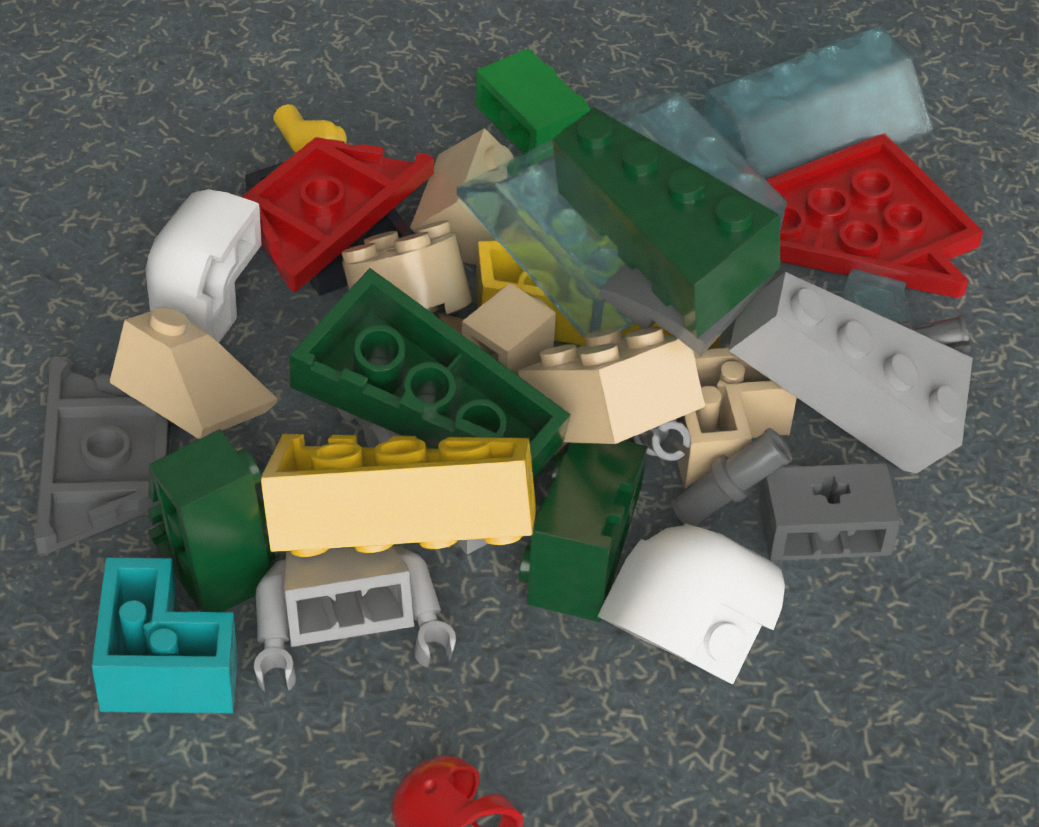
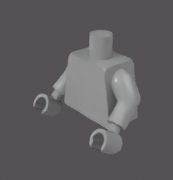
[254,544,456,692]

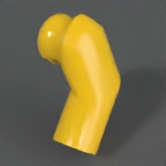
[273,104,347,153]

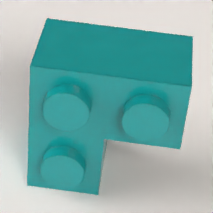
[92,558,238,713]

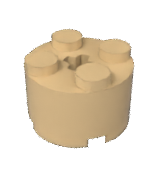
[342,220,472,314]

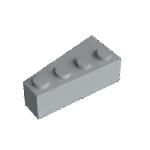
[729,272,973,473]

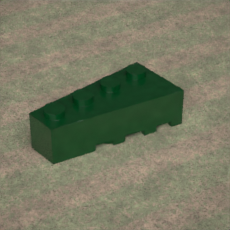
[552,107,780,339]
[289,268,571,480]

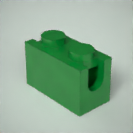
[475,48,590,166]

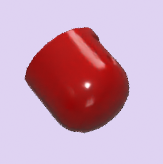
[391,755,524,827]

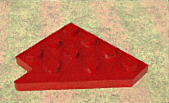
[738,133,983,298]

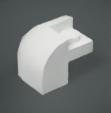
[145,189,262,343]
[598,523,785,684]

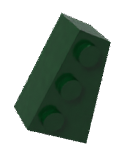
[148,429,275,612]
[519,441,648,622]

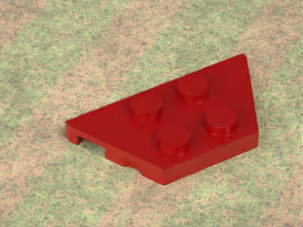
[242,137,434,293]

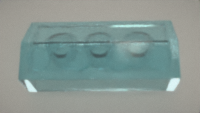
[700,25,932,187]

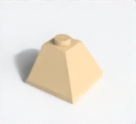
[109,307,278,439]

